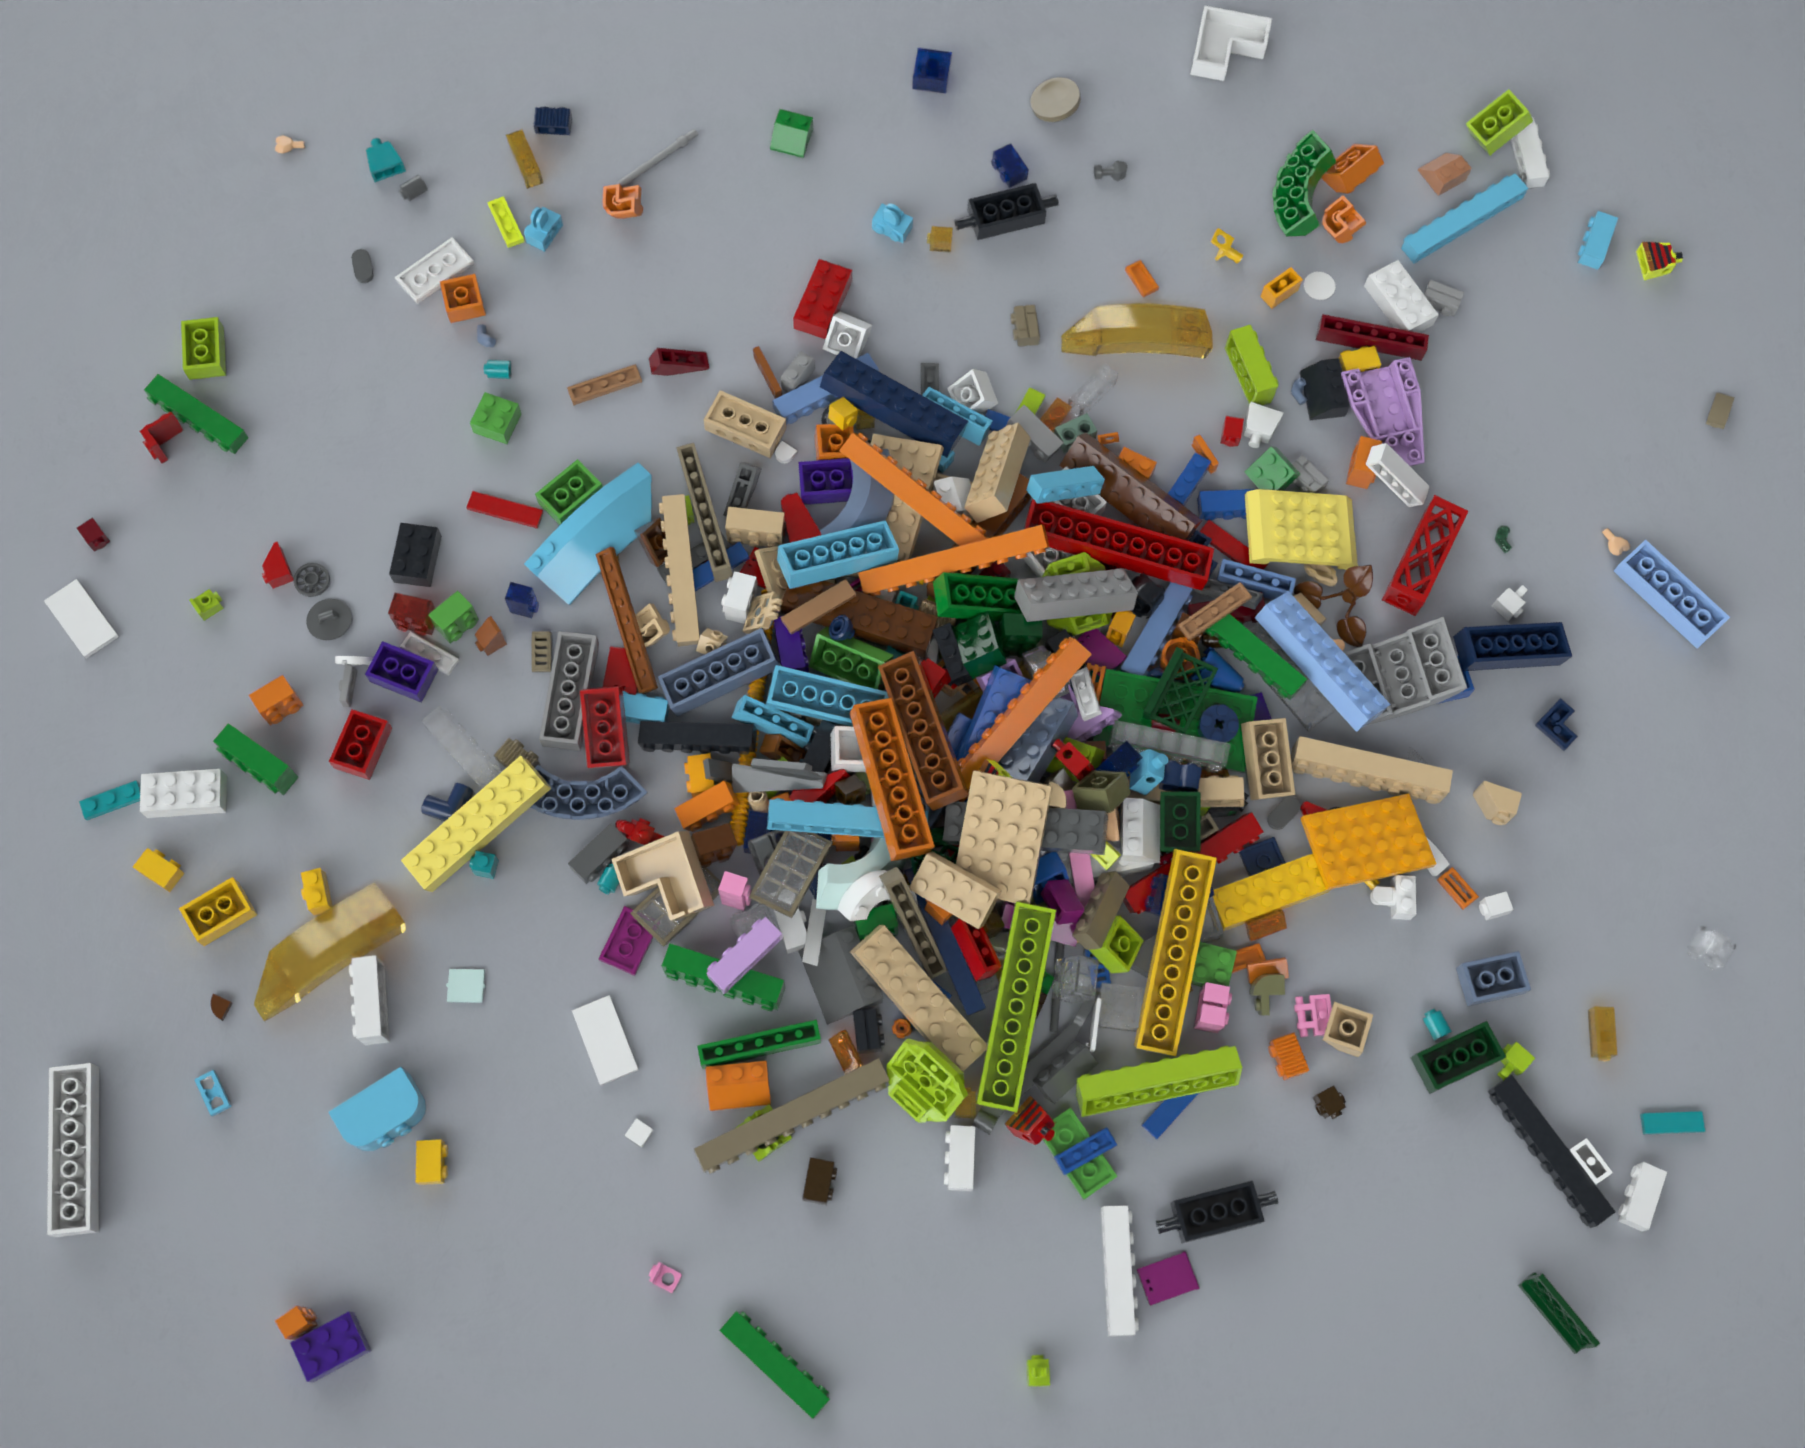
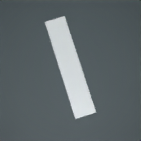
[802,899,826,966]

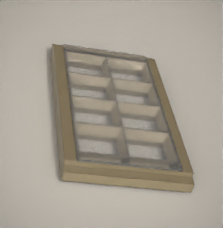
[749,831,833,918]
[630,867,721,947]

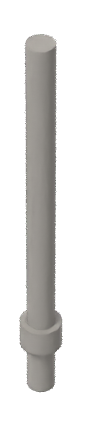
[614,129,698,187]

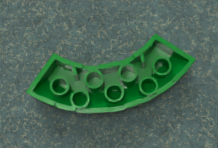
[1272,130,1336,237]

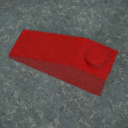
[789,769,850,803]

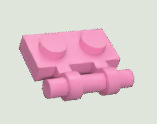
[1294,994,1332,1038]

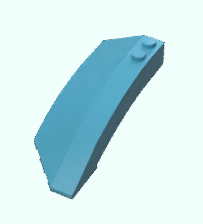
[524,463,652,605]

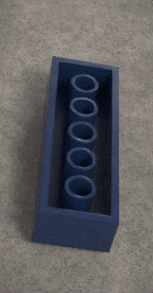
[1453,622,1573,671]

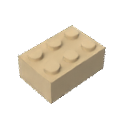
[725,507,785,547]

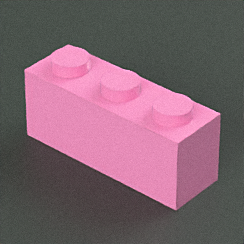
[718,871,752,911]

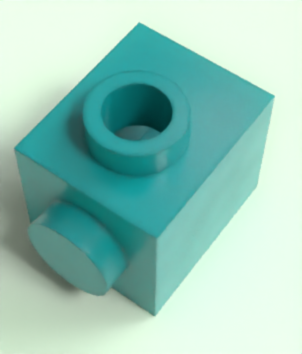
[895,590,920,611]
[469,851,499,879]

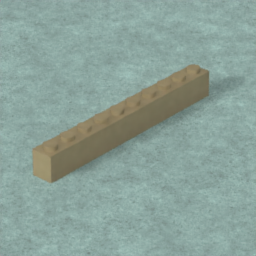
[694,1058,889,1174]

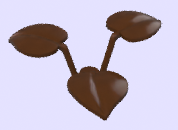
[1294,565,1373,647]

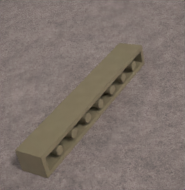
[676,442,733,583]

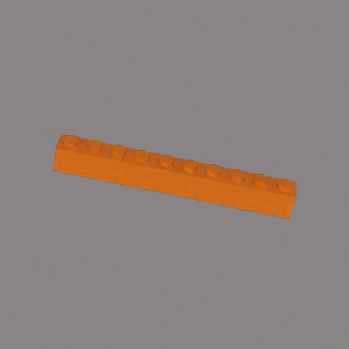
[839,432,993,566]
[858,525,1050,596]
[958,637,1091,802]

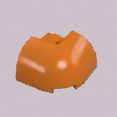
[602,184,643,219]
[1322,195,1366,244]

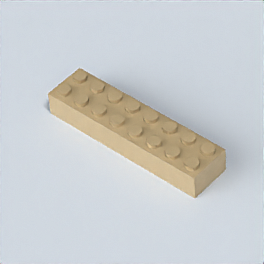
[1291,736,1453,804]
[850,925,987,1071]

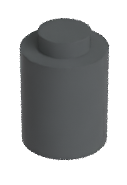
[399,175,428,201]

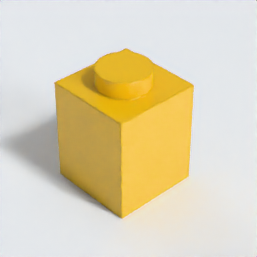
[828,397,858,430]

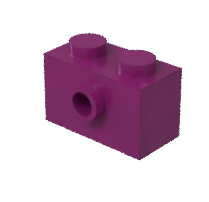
[1041,879,1085,925]

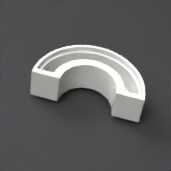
[838,870,918,921]

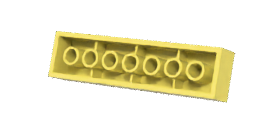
[401,756,551,892]

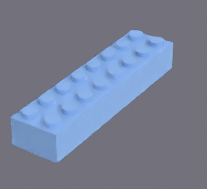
[1255,591,1390,732]

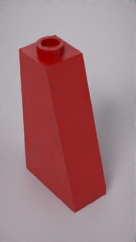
[781,492,821,543]

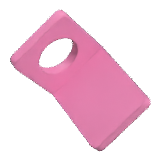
[649,1262,682,1293]

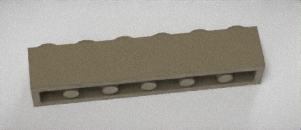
[879,867,947,979]

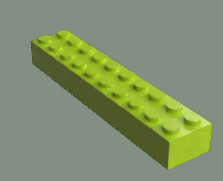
[976,902,1056,1112]

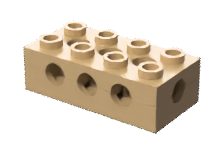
[703,390,787,459]

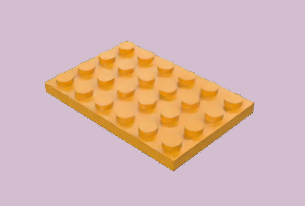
[1300,794,1436,890]

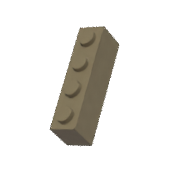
[1072,871,1130,950]

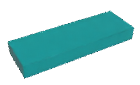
[1640,1111,1706,1135]

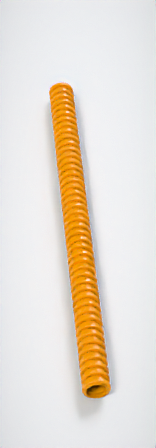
[730,589,774,846]

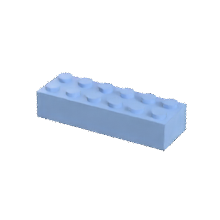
[1614,540,1730,648]

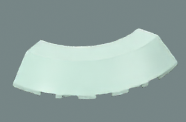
[816,837,907,910]

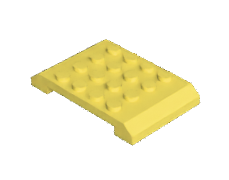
[1245,489,1358,570]

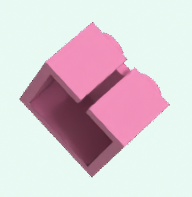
[1194,982,1232,1034]

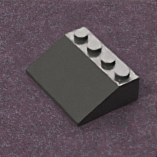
[798,925,883,1025]

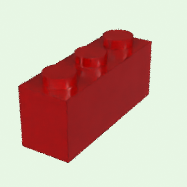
[951,918,1002,981]

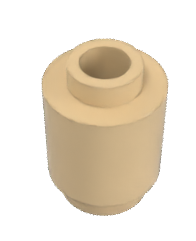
[748,791,770,815]

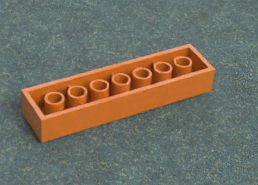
[850,698,934,861]

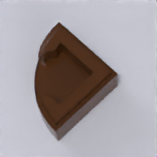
[211,994,233,1021]

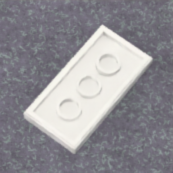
[395,237,475,304]
[44,579,119,659]
[572,995,638,1086]

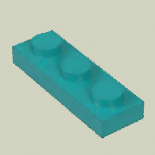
[79,780,141,821]

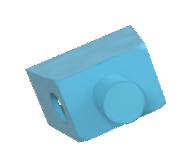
[1129,749,1168,796]

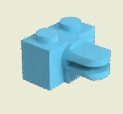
[872,203,913,243]
[524,206,563,252]

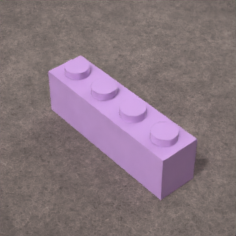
[706,917,783,994]

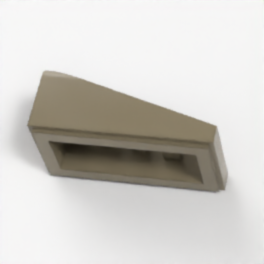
[531,631,552,672]

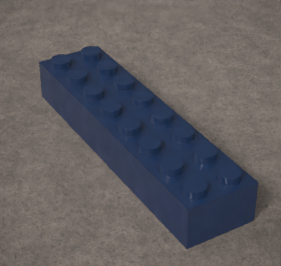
[820,351,968,458]

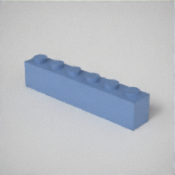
[773,353,879,425]
[1120,582,1193,676]

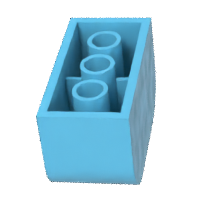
[328,1067,426,1151]

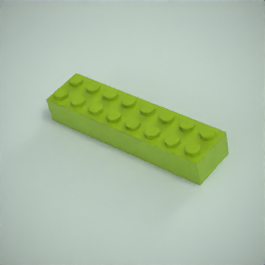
[1076,1046,1243,1117]

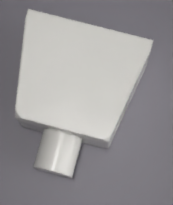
[1243,402,1283,448]

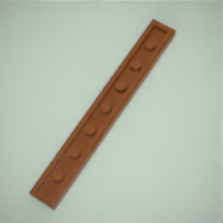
[596,547,658,694]

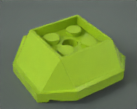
[1042,552,1113,636]
[886,1038,968,1123]

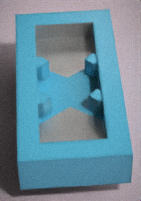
[194,1070,232,1117]

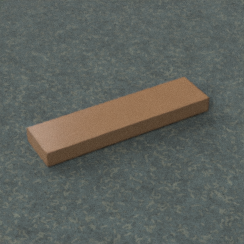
[567,364,642,406]
[781,579,856,635]
[1178,582,1252,641]

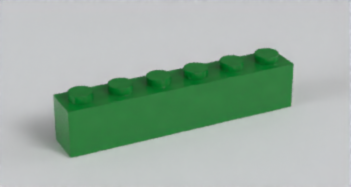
[144,374,248,454]
[1205,614,1307,700]
[697,1019,821,1069]
[719,1311,830,1419]

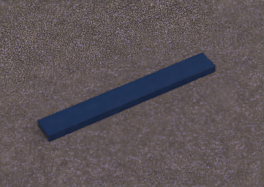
[904,863,986,1017]

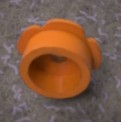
[892,1019,912,1038]

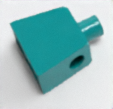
[366,138,406,183]

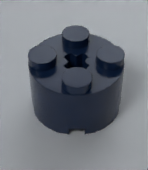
[1197,705,1239,746]

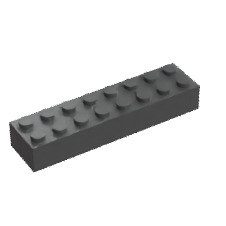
[943,802,1108,855]

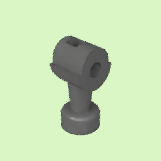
[1094,160,1127,181]

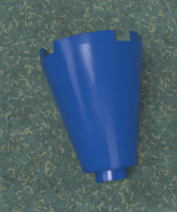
[1190,647,1245,693]

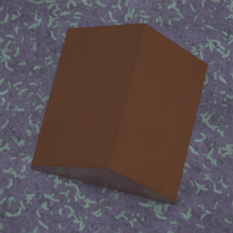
[634,517,668,567]

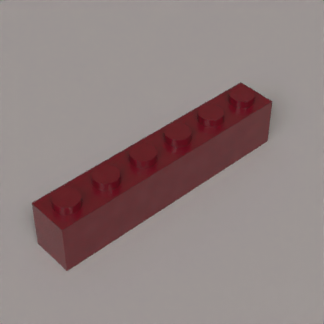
[1316,314,1429,361]

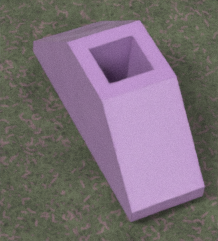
[1068,706,1122,743]

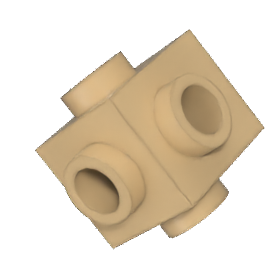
[696,628,728,654]

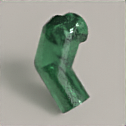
[1495,526,1512,553]

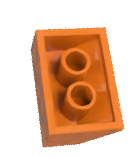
[1321,144,1384,194]
[706,1061,771,1111]

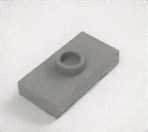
[339,664,357,707]

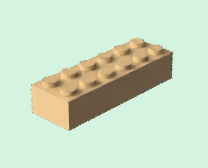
[964,422,1031,523]

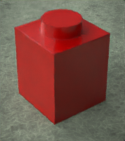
[1220,416,1244,447]

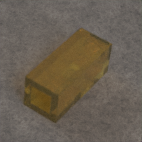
[1588,1006,1617,1061]

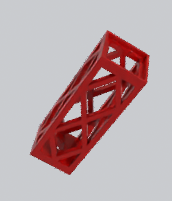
[1382,495,1469,616]

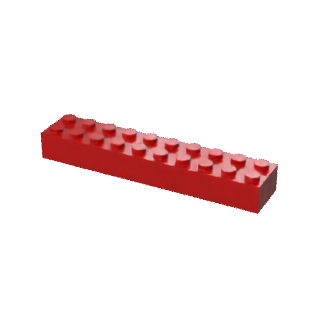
[1024,498,1215,591]

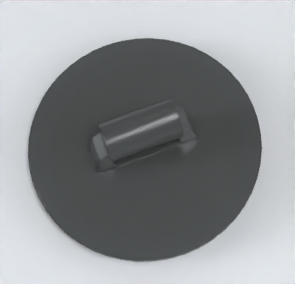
[306,599,352,640]

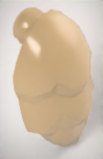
[1304,564,1338,586]

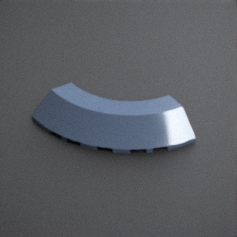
[820,449,894,535]
[530,764,648,820]

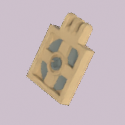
[743,591,783,634]

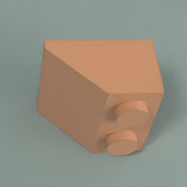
[1418,153,1472,196]

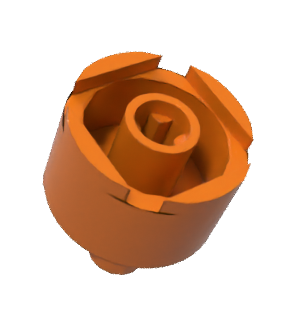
[1160,637,1200,680]

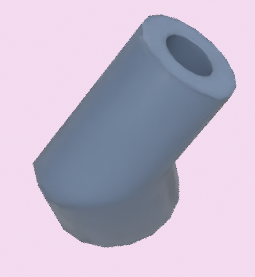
[477,325,496,348]
[1291,378,1307,405]

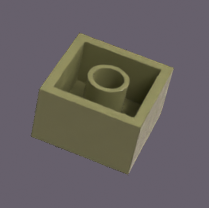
[1072,770,1131,813]

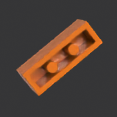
[674,781,740,832]

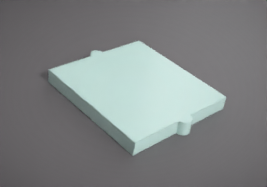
[446,969,486,1003]

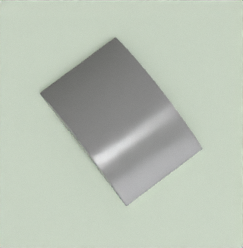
[1345,617,1467,725]

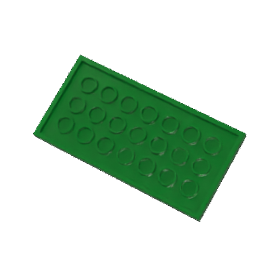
[1093,669,1257,773]

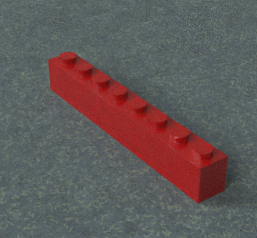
[1123,812,1264,914]

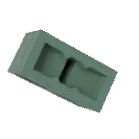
[1054,413,1098,453]

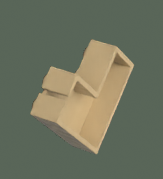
[612,831,714,921]

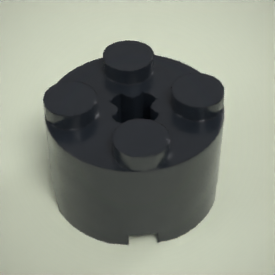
[1130,573,1165,619]

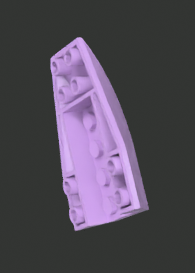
[1341,357,1425,466]

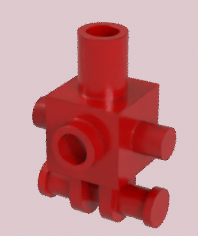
[615,818,664,845]

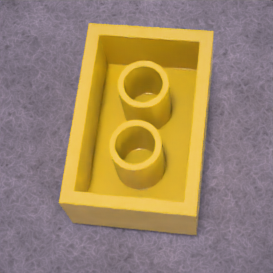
[179,877,257,946]

